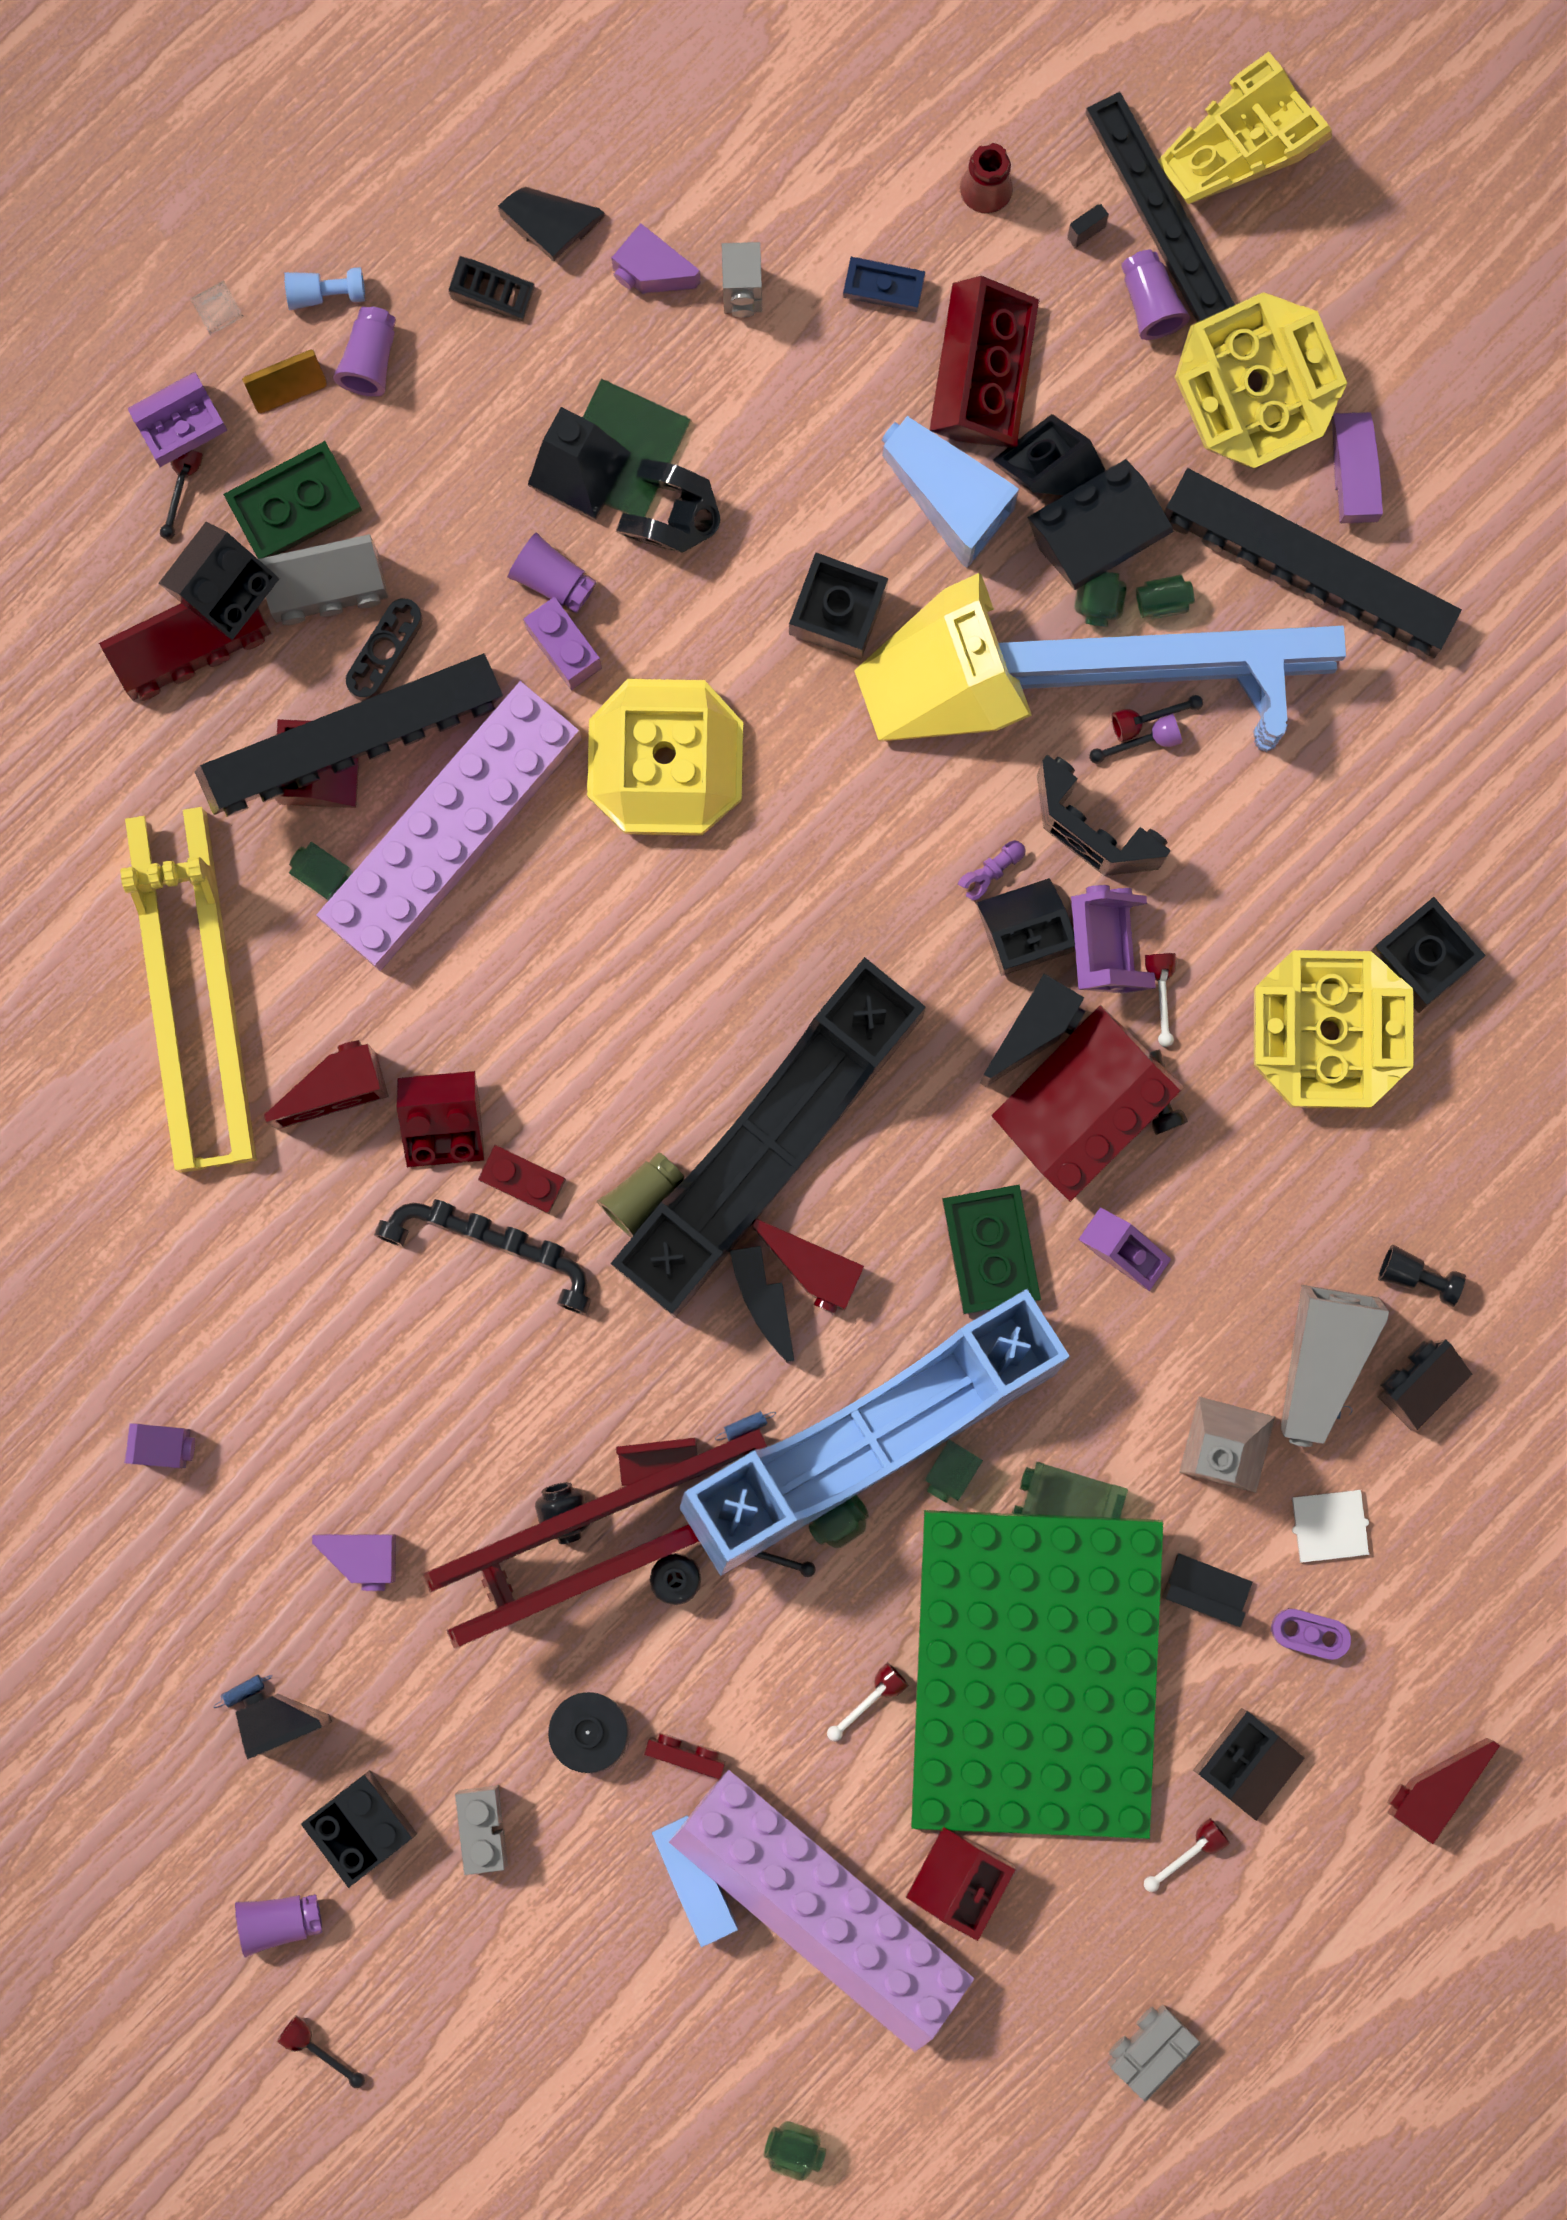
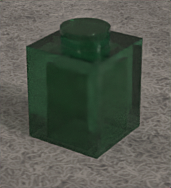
[289,842,353,902]
[923,1440,983,1503]

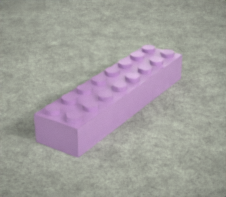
[316,681,582,971]
[669,1770,974,2052]

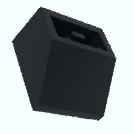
[159,521,280,640]
[976,878,1075,976]
[1378,1339,1473,1430]
[1193,1708,1305,1821]
[301,1770,417,1888]

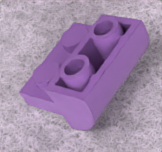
[128,372,228,467]

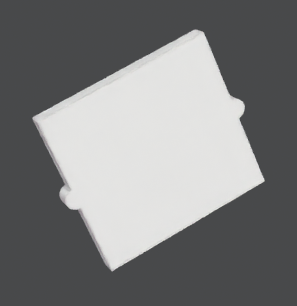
[1292,1490,1369,1563]

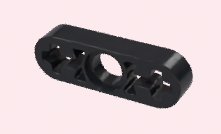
[346,598,423,701]

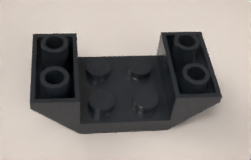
[1037,755,1171,876]

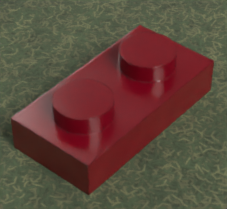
[478,1145,566,1214]
[644,1733,725,1780]

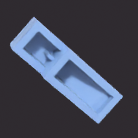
[652,1815,738,1948]

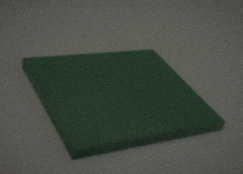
[582,379,691,517]

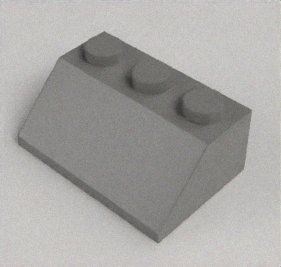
[259,534,388,625]

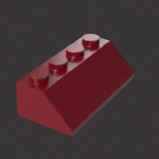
[930,275,1039,448]
[99,603,271,701]

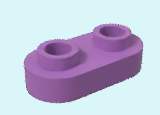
[1271,1608,1351,1660]

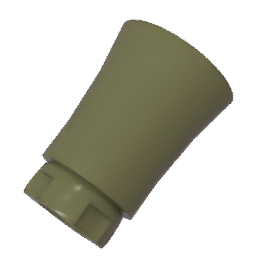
[597,1152,684,1238]

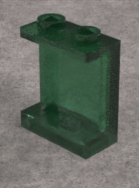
[1011,1461,1128,1518]

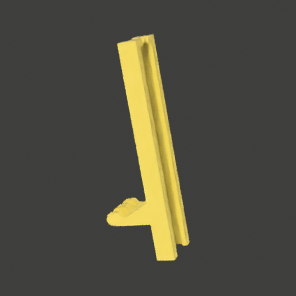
[120,807,257,1173]

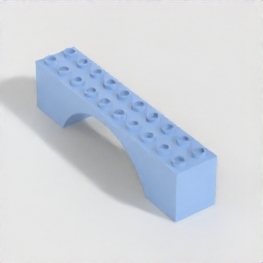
[679,1289,1070,1576]

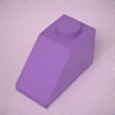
[611,223,701,294]
[1078,1207,1171,1291]
[125,1423,195,1468]
[312,1534,396,1591]

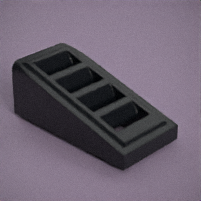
[449,256,535,321]

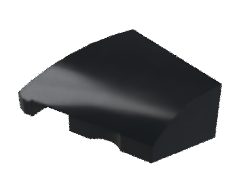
[498,187,605,262]

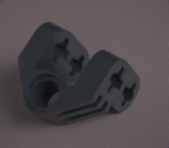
[616,458,720,553]

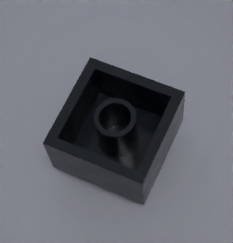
[789,552,888,660]
[1371,897,1486,1013]

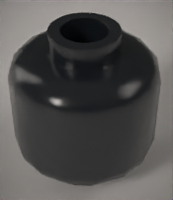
[535,1482,590,1544]
[649,1553,702,1605]

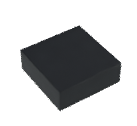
[1067,204,1109,248]

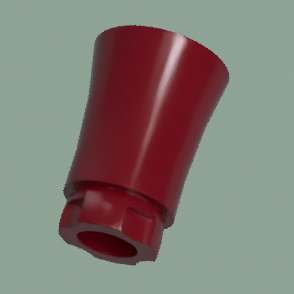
[960,143,1013,214]

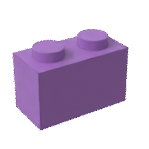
[523,597,602,690]

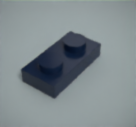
[843,256,926,312]

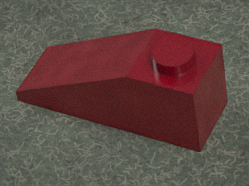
[753,1219,864,1314]
[1387,1738,1500,1844]

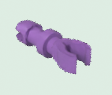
[958,840,1026,900]

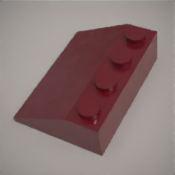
[991,1005,1184,1202]

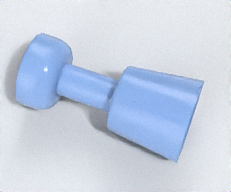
[284,267,365,311]

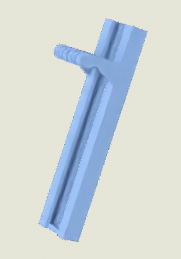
[998,626,1346,753]

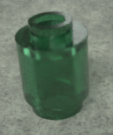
[1136,574,1195,620]

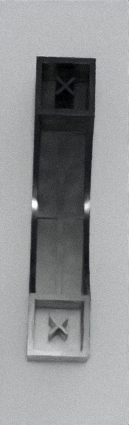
[610,957,926,1318]

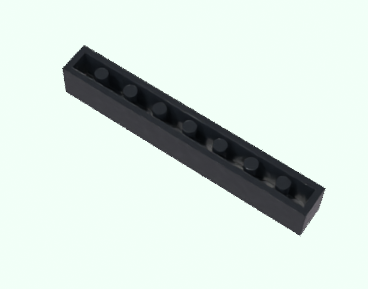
[1164,468,1462,658]
[195,653,503,817]

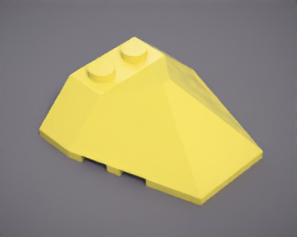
[1158,51,1332,204]

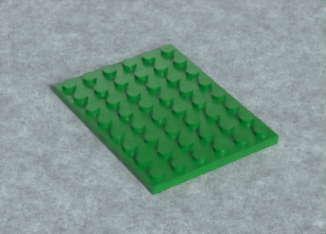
[911,1510,1163,1839]

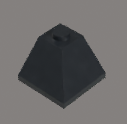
[528,407,632,521]
[993,414,1106,495]
[235,1691,332,1760]

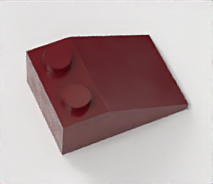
[264,1040,389,1130]

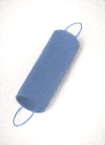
[715,1411,776,1441]
[213,1675,273,1708]

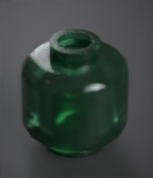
[1074,572,1127,627]
[808,1495,869,1548]
[763,2121,826,2181]

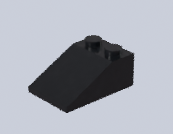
[980,974,1086,1087]

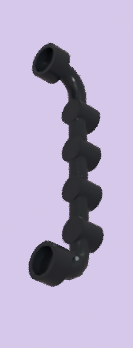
[374,1199,591,1315]

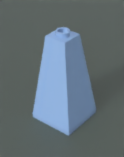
[882,416,1019,568]

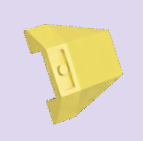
[854,573,1032,742]

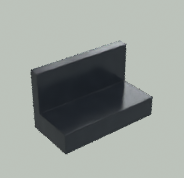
[1162,1553,1253,1628]

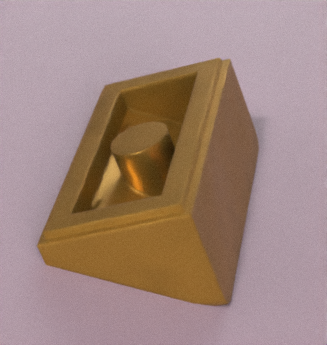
[242,349,327,414]

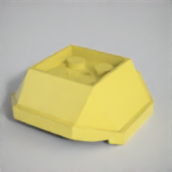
[1175,292,1347,468]
[587,679,743,836]
[1254,950,1414,1109]

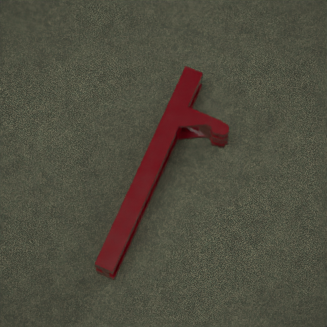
[423,1429,767,1649]

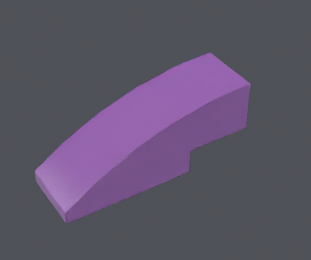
[1332,412,1383,523]

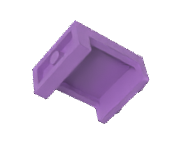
[1071,885,1156,994]

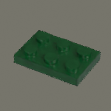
[223,441,362,559]
[942,1184,1041,1315]

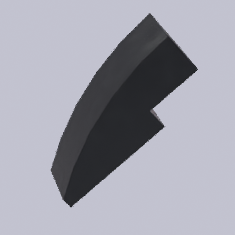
[730,1246,794,1363]

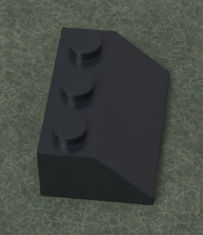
[1028,459,1174,590]

